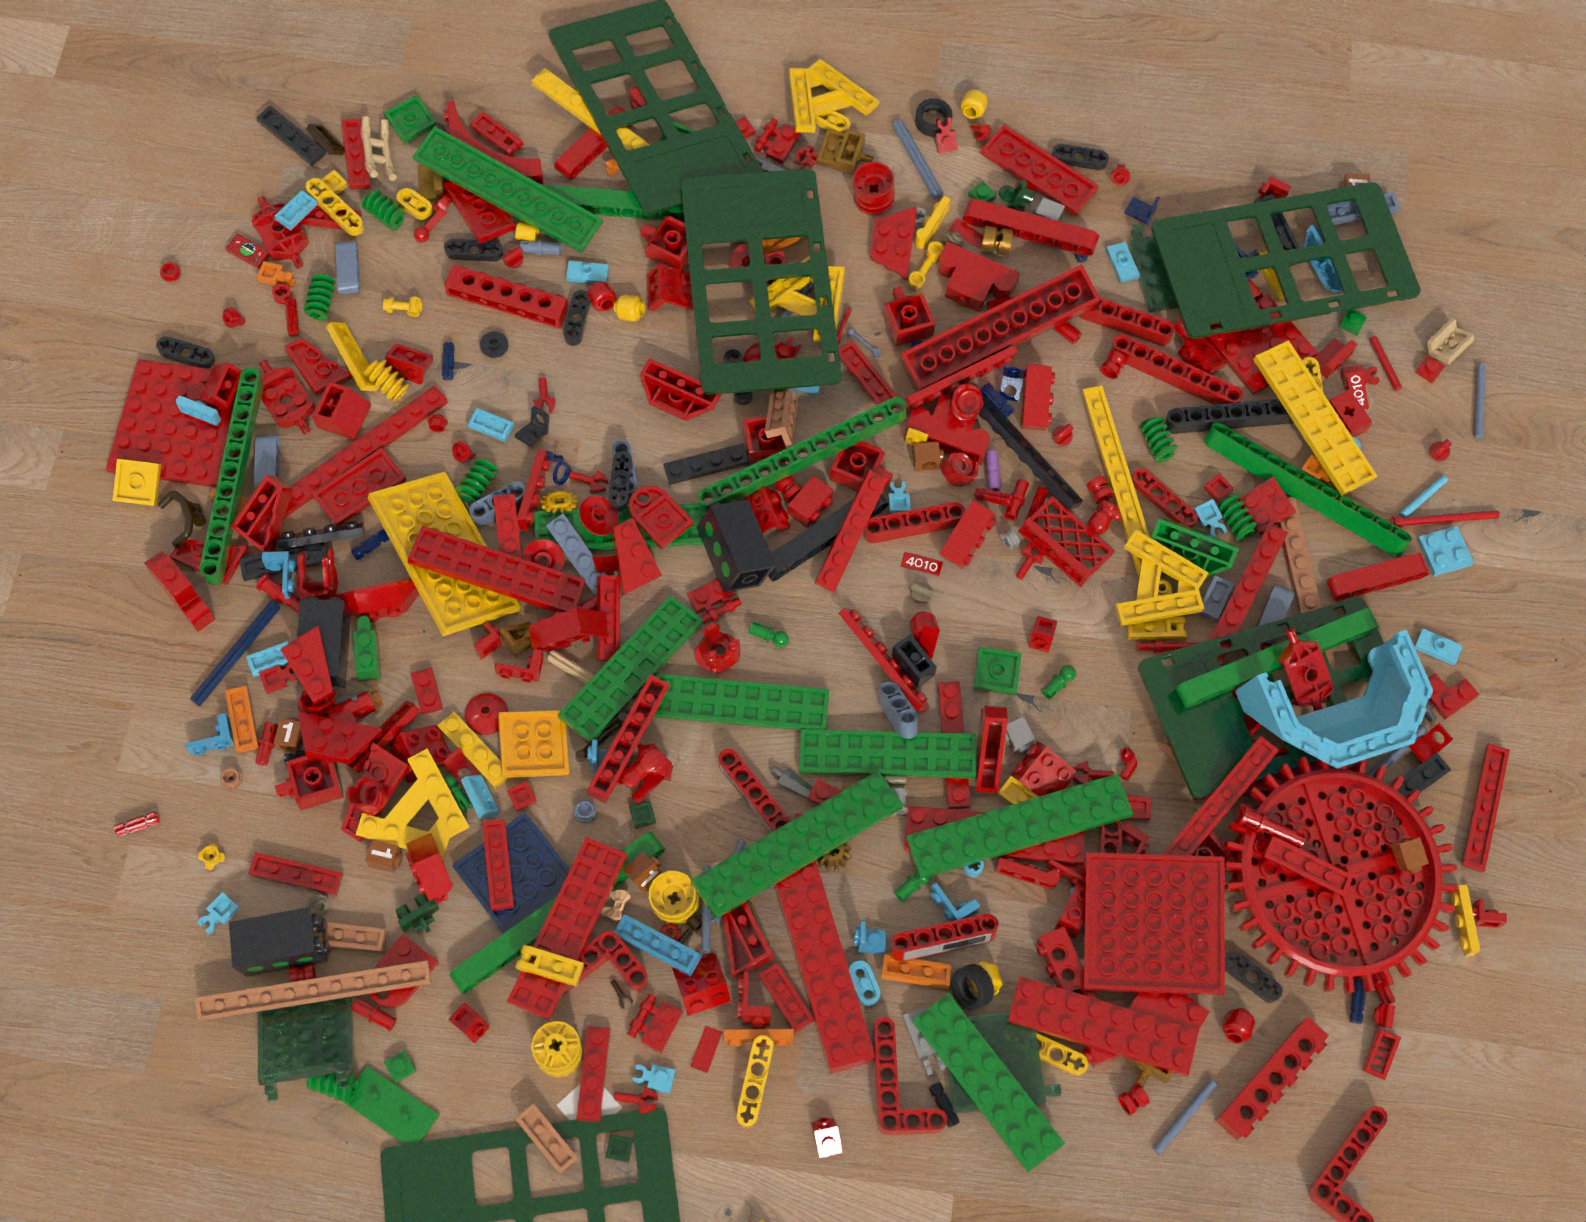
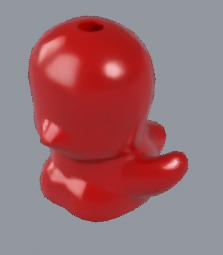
[1087,499,1121,534]

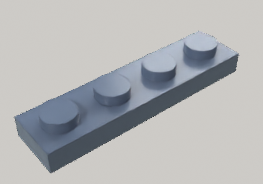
[1326,192,1400,225]
[546,514,606,596]

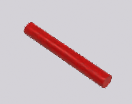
[1369,336,1402,391]

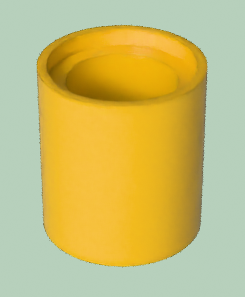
[515,222,540,241]

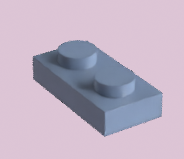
[1198,575,1234,622]

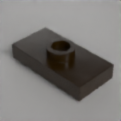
[306,124,345,156]

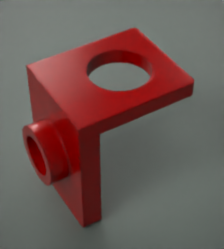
[1408,723,1453,762]
[443,747,480,788]

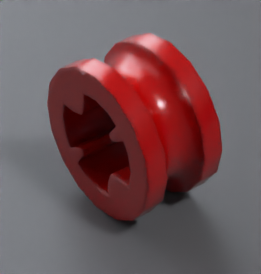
[272,284,292,305]

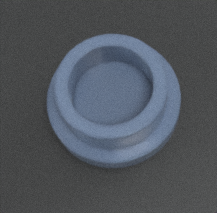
[574,800,596,823]

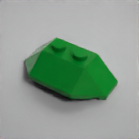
[1151,518,1239,578]

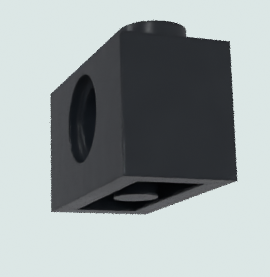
[891,634,937,688]

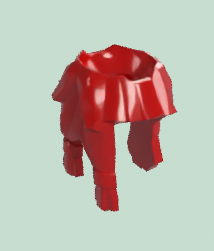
[296,548,339,600]
[694,623,741,673]
[618,743,673,804]

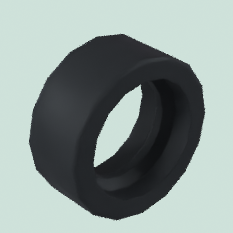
[915,98,953,137]
[951,964,994,1011]

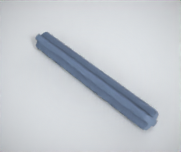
[893,119,943,199]

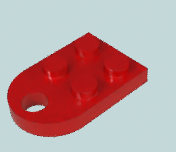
[629,486,694,550]
[369,934,439,1008]

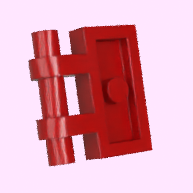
[754,118,801,164]
[687,578,742,624]
[627,993,683,1053]

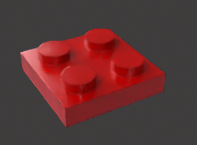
[1238,477,1296,535]

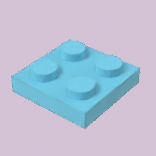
[1417,526,1474,576]

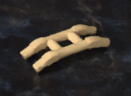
[361,116,397,181]

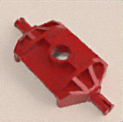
[251,196,309,269]
[259,360,315,435]
[1277,628,1334,712]

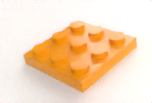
[498,710,569,778]

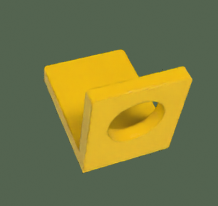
[905,428,928,446]

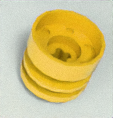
[649,871,699,925]
[531,1021,583,1078]

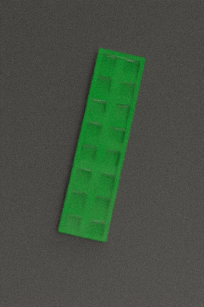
[535,503,704,552]
[558,595,703,744]
[654,673,829,731]
[799,729,977,779]
[912,993,1065,1173]

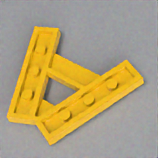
[788,59,880,133]
[749,255,846,342]
[1115,529,1209,627]
[356,749,470,860]

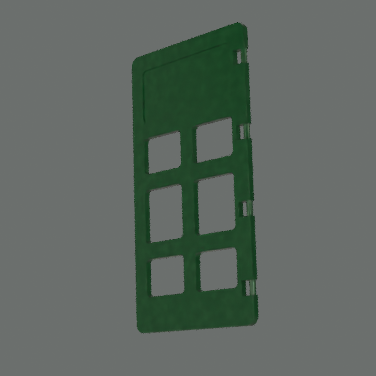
[548,0,764,215]
[681,169,842,395]
[1151,182,1421,339]
[1138,597,1420,799]
[380,1108,680,1222]

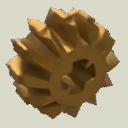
[817,842,851,872]

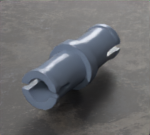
[520,240,562,256]

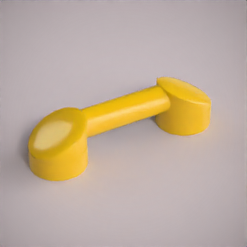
[908,241,944,289]

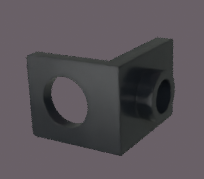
[515,406,550,447]

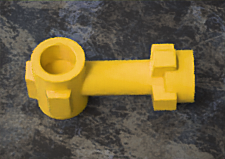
[383,297,423,317]

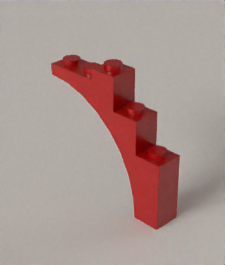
[444,101,544,185]

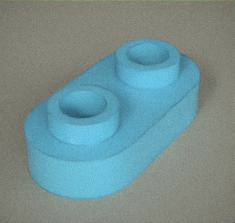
[849,961,880,1006]

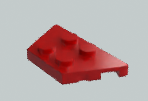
[870,207,917,280]
[298,712,382,765]

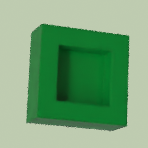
[968,181,996,203]
[1339,310,1367,336]
[384,1050,417,1084]

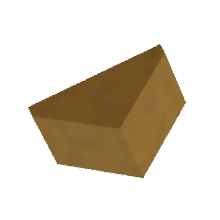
[500,622,531,657]

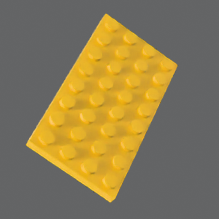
[368,472,521,636]

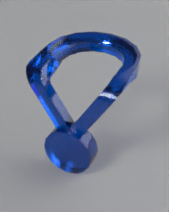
[547,451,572,485]

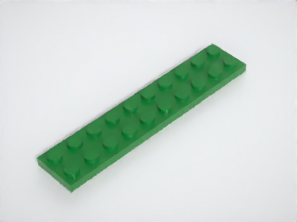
[412,126,603,254]
[691,771,904,919]
[906,774,1133,879]

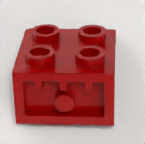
[647,263,694,311]

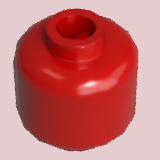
[587,281,617,311]
[909,611,940,642]
[1222,1008,1255,1044]

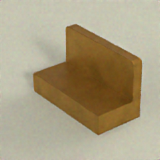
[417,166,444,201]

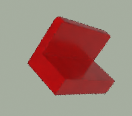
[1314,338,1358,379]

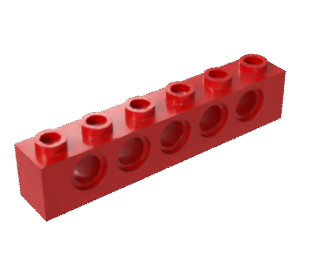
[444,265,569,329]
[586,674,670,804]
[1036,927,1119,1068]
[1215,1017,1329,1140]

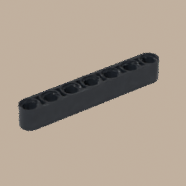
[1164,399,1294,434]
[768,494,889,582]

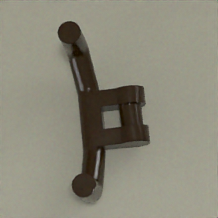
[157,491,206,548]
[575,712,627,762]

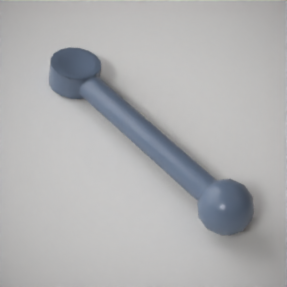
[847,328,881,358]

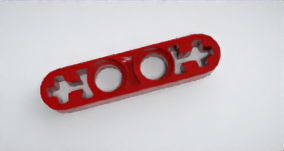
[1131,468,1198,528]

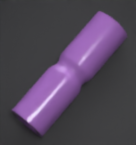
[985,450,1001,492]

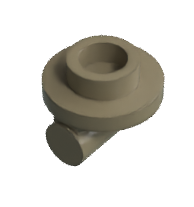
[941,231,963,247]
[911,582,934,603]
[884,775,906,788]
[305,892,329,916]

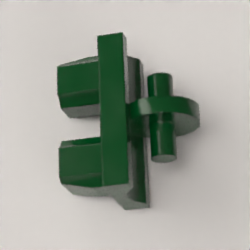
[999,180,1034,212]
[395,893,439,933]

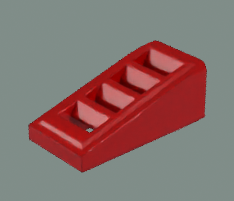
[1362,1027,1402,1080]

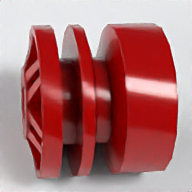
[853,161,895,215]

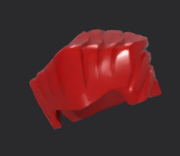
[950,384,983,420]
[941,452,978,487]
[298,690,335,717]
[345,777,388,816]

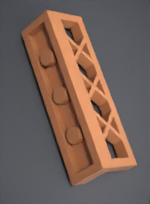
[765,388,798,448]

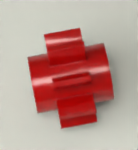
[794,146,819,169]

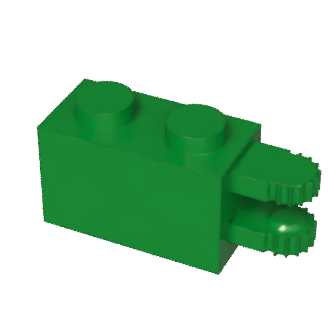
[353,616,381,682]

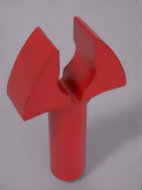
[533,377,556,414]
[569,470,609,494]
[1016,544,1043,580]
[1073,761,1115,785]
[613,1086,658,1114]

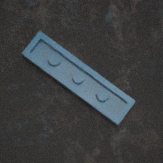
[614,914,702,976]

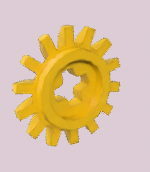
[540,490,579,513]

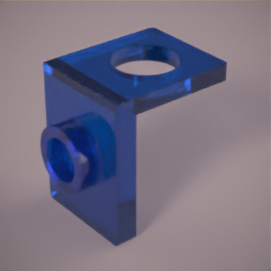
[1124,196,1160,225]
[999,366,1024,402]

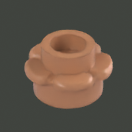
[220,768,242,789]

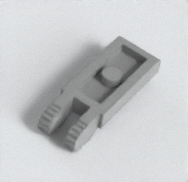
[902,1007,946,1076]

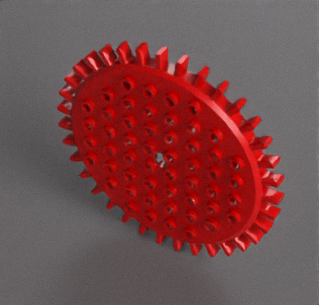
[1223,757,1458,994]

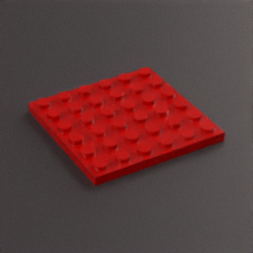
[106,359,255,488]
[1084,853,1225,995]

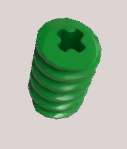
[361,189,405,231]
[303,274,336,321]
[1139,417,1178,463]
[456,458,499,504]
[1218,494,1258,542]
[306,1061,360,1104]

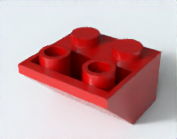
[312,381,372,440]

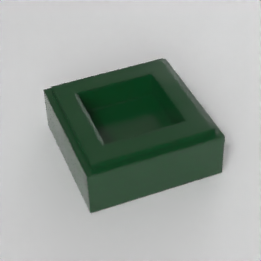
[629,801,656,829]
[606,1134,634,1163]

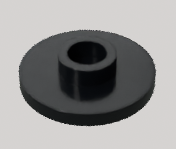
[480,331,509,358]

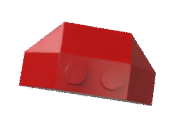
[640,358,722,421]
[334,579,419,622]

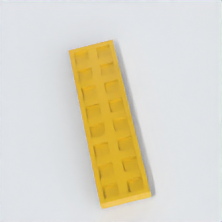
[1253,340,1378,496]

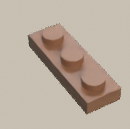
[324,922,387,953]
[515,1103,578,1174]

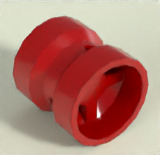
[1100,351,1127,379]
[775,475,803,503]
[1086,475,1114,504]
[289,963,316,982]
[1117,1084,1150,1116]

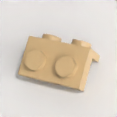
[1427,318,1474,365]

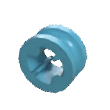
[963,861,984,877]

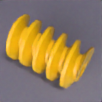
[363,360,410,404]

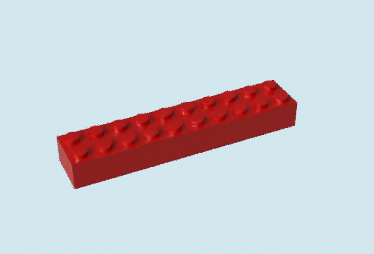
[899,264,1101,392]
[774,860,875,1075]

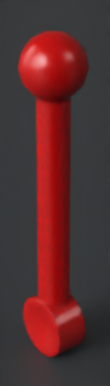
[837,307,852,343]

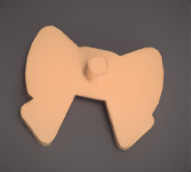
[601,889,631,921]

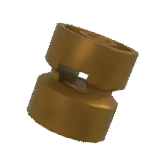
[981,226,1013,256]

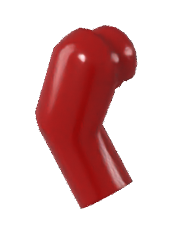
[1119,747,1138,781]

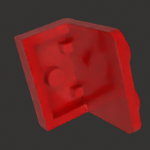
[740,486,790,534]
[390,725,451,783]
[1011,741,1076,797]
[672,953,731,1016]
[738,970,771,1029]

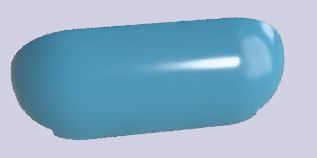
[1303,225,1343,294]

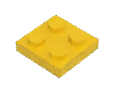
[112,459,161,506]

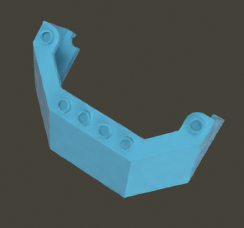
[1235,630,1433,768]

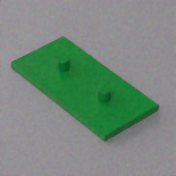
[342,1066,439,1144]

